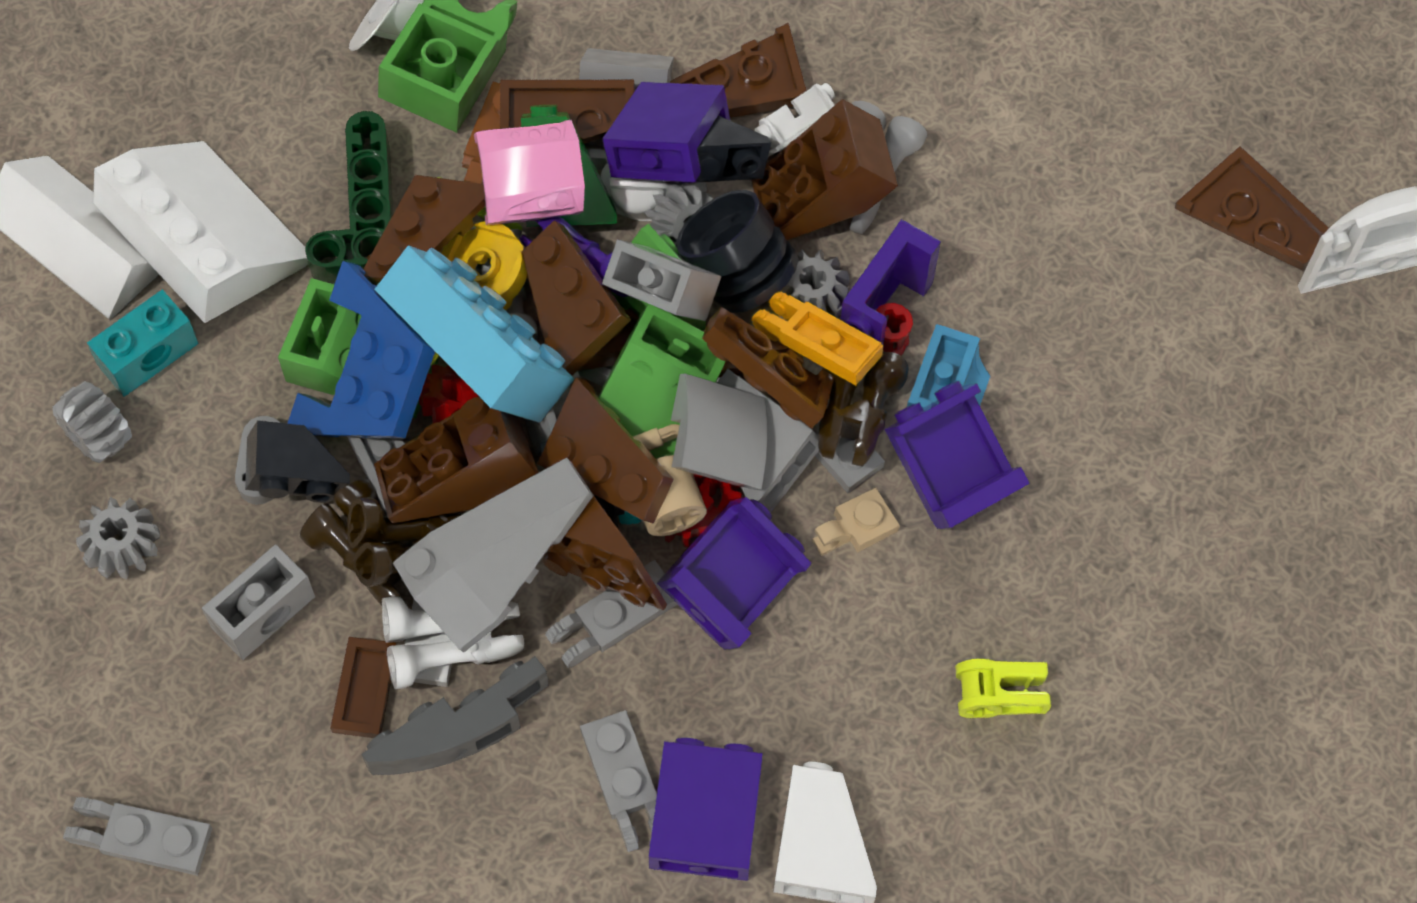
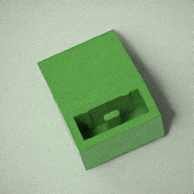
[278,278,440,419]
[598,304,726,459]

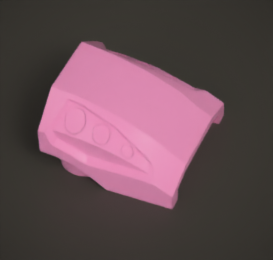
[474,120,585,225]

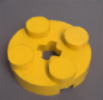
[442,221,528,311]

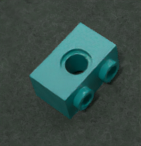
[87,289,199,397]

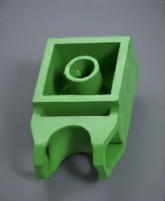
[378,0,517,133]

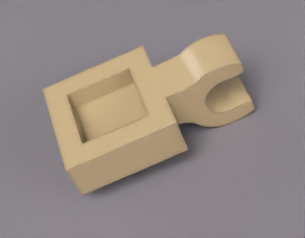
[812,488,900,556]

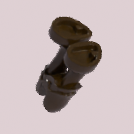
[818,351,909,467]
[347,497,468,587]

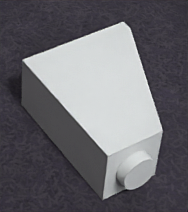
[774,762,877,903]

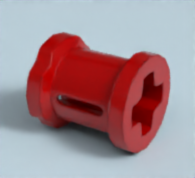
[876,303,913,356]

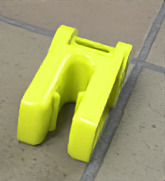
[955,659,1051,718]

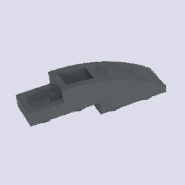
[362,656,549,775]

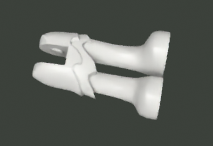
[382,597,525,689]

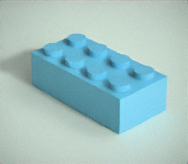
[374,245,574,423]

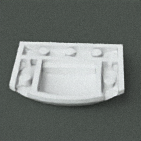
[1298,186,1417,294]

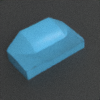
[907,324,990,408]

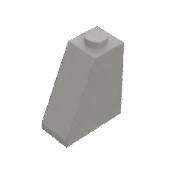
[715,369,819,513]

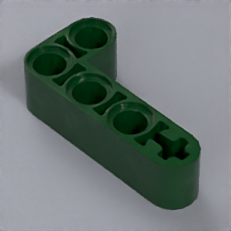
[305,111,393,285]

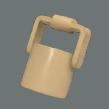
[633,424,707,536]

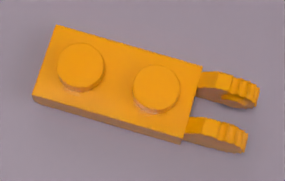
[751,291,883,386]

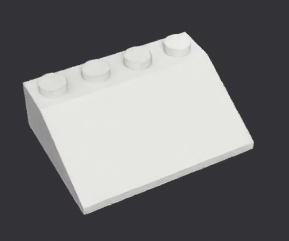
[93,141,308,323]

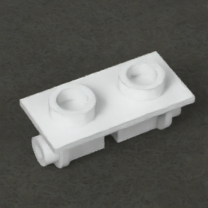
[754,83,835,157]

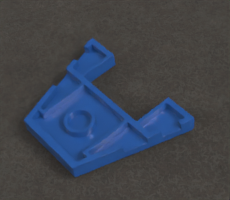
[287,261,435,438]

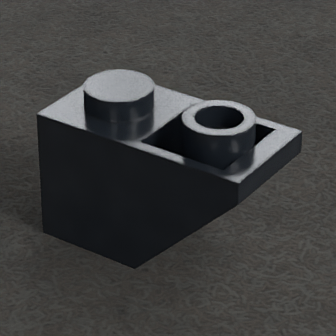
[678,116,772,184]
[245,420,350,503]

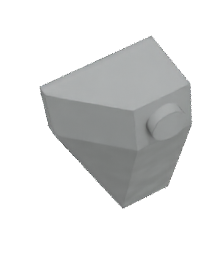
[393,458,594,652]

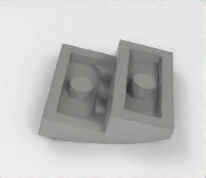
[671,374,767,489]

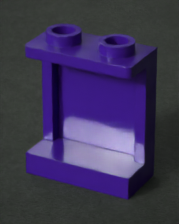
[603,82,730,182]
[840,219,941,345]
[884,380,1030,529]
[657,497,812,650]
[648,738,763,881]

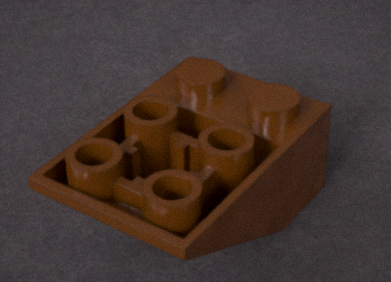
[751,99,898,240]
[374,397,538,523]
[543,496,667,610]

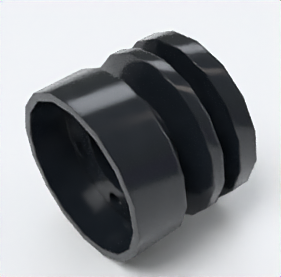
[676,190,799,313]

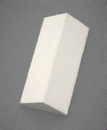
[0,156,159,320]

